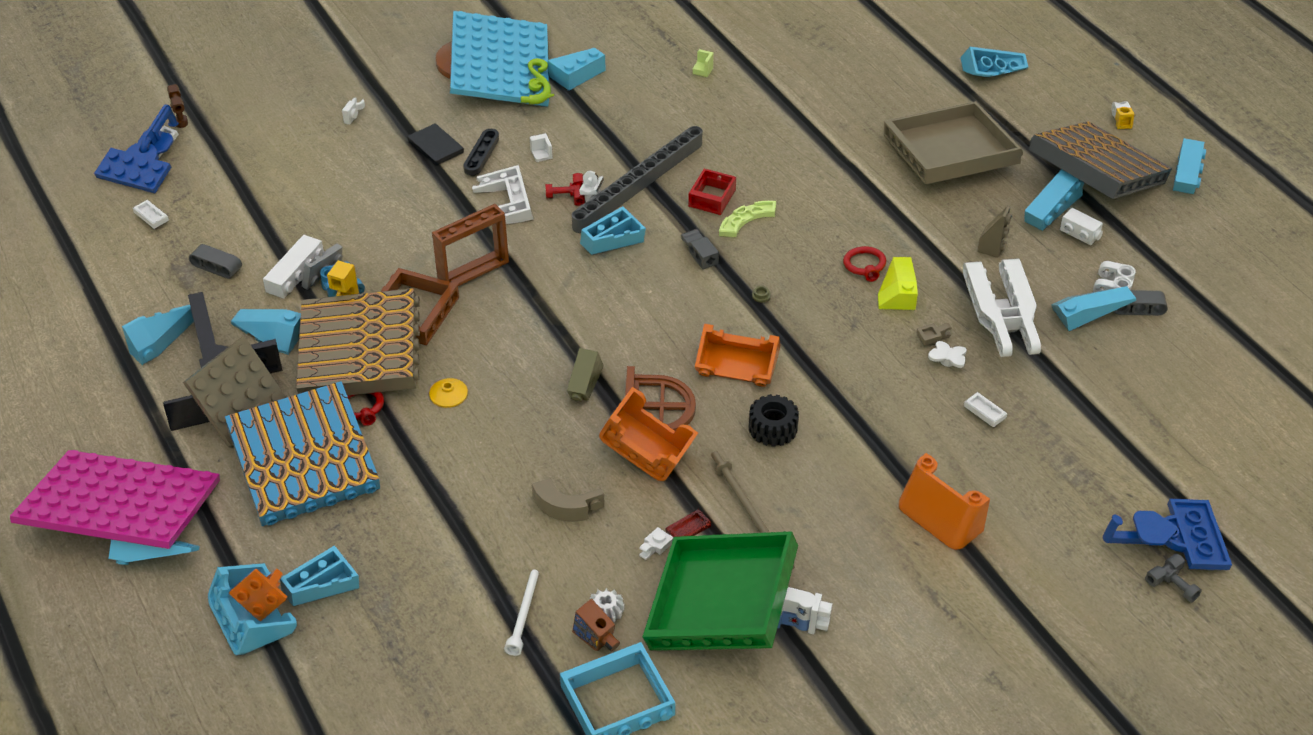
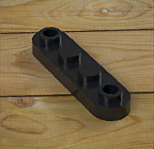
[463,129,499,176]

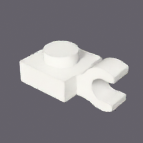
[342,98,365,125]
[639,527,674,560]

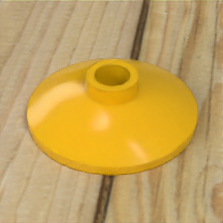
[429,378,468,408]

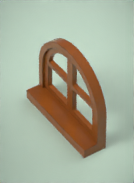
[625,366,696,431]

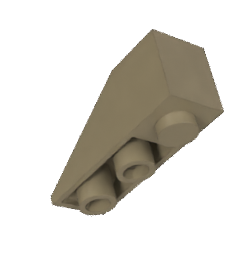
[977,206,1012,258]

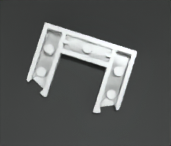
[472,165,533,224]

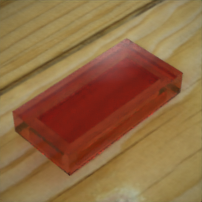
[665,509,711,537]

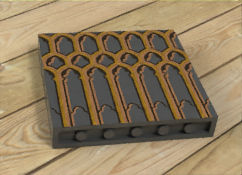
[1028,121,1172,199]

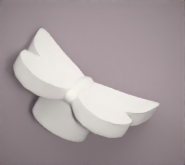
[928,341,967,368]

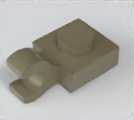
[917,323,952,346]

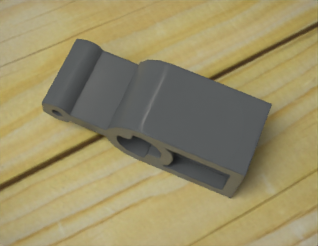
[681,229,719,270]

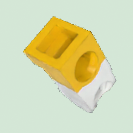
[1112,101,1135,129]

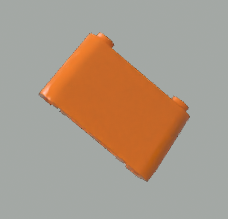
[695,324,781,387]
[899,453,990,550]

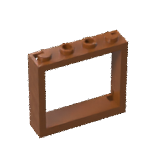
[432,204,509,286]
[381,268,459,346]

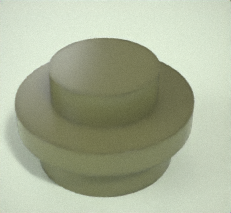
[752,286,771,303]

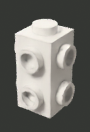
[1060,208,1103,245]

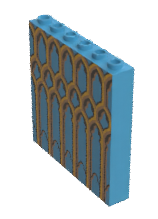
[225,381,380,526]

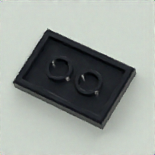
[407,123,464,166]

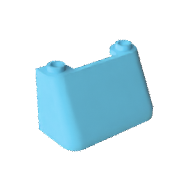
[208,563,297,655]

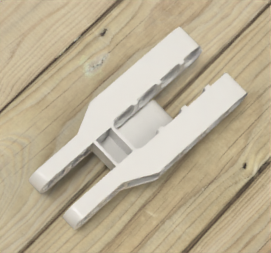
[963,258,1041,357]

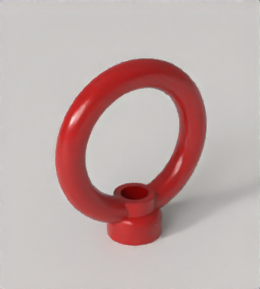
[843,246,887,282]
[347,392,384,426]

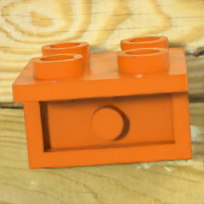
[229,568,287,621]

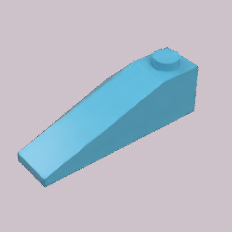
[108,539,200,565]

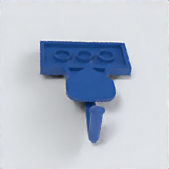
[94,104,178,193]
[1102,499,1232,570]

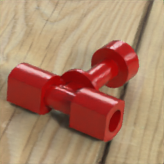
[545,173,585,206]

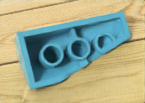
[960,47,1028,77]
[1051,286,1136,331]
[122,305,194,365]
[231,309,301,355]

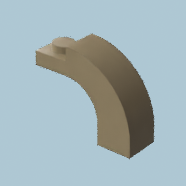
[532,478,604,522]

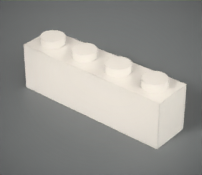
[263,235,324,299]

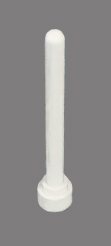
[504,569,539,656]

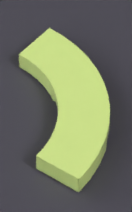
[719,200,776,237]

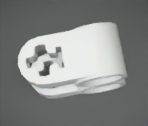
[1093,261,1136,292]

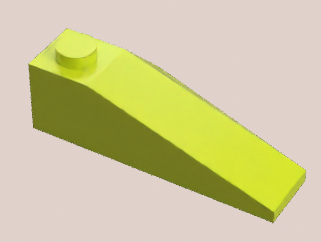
[878,257,918,310]

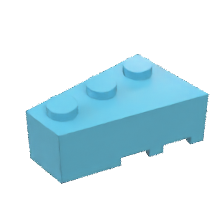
[547,48,606,90]
[1173,138,1207,194]

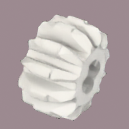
[590,588,624,623]

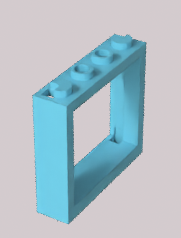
[560,642,675,735]

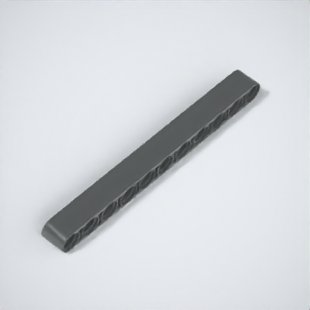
[572,126,703,233]

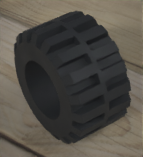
[749,394,799,447]

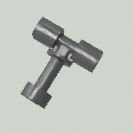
[1145,554,1202,603]

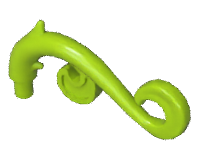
[521,58,554,105]

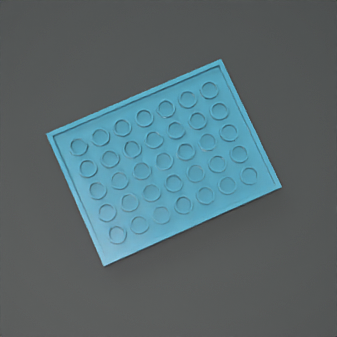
[450,11,549,107]

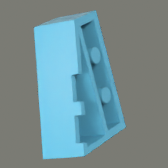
[580,206,646,255]
[280,545,359,606]

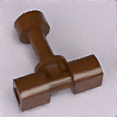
[167,84,188,128]

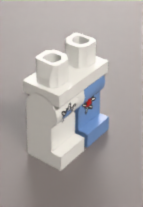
[777,587,833,634]

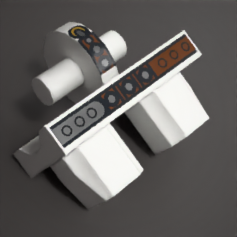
[579,171,604,202]

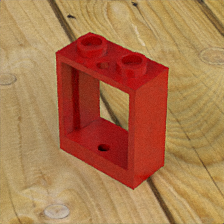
[688,168,736,215]

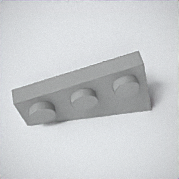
[302,244,343,290]

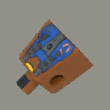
[572,598,620,652]

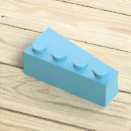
[1025,169,1084,231]

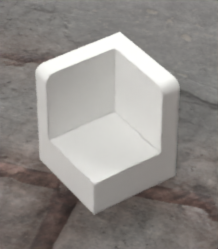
[530,133,553,162]

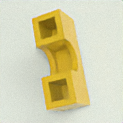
[327,260,359,296]

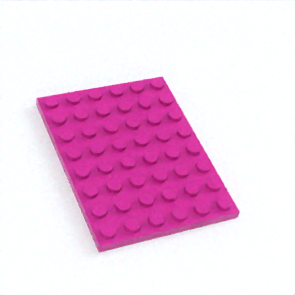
[10,450,220,549]

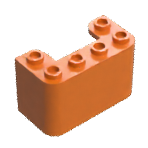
[599,387,698,481]

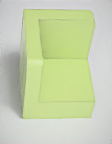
[692,49,714,77]

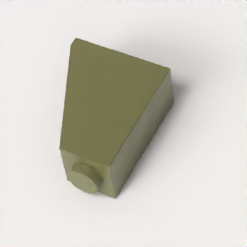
[567,348,604,402]

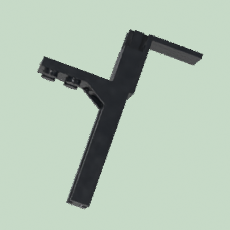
[163,292,283,431]

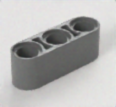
[189,244,242,279]
[1114,290,1168,316]

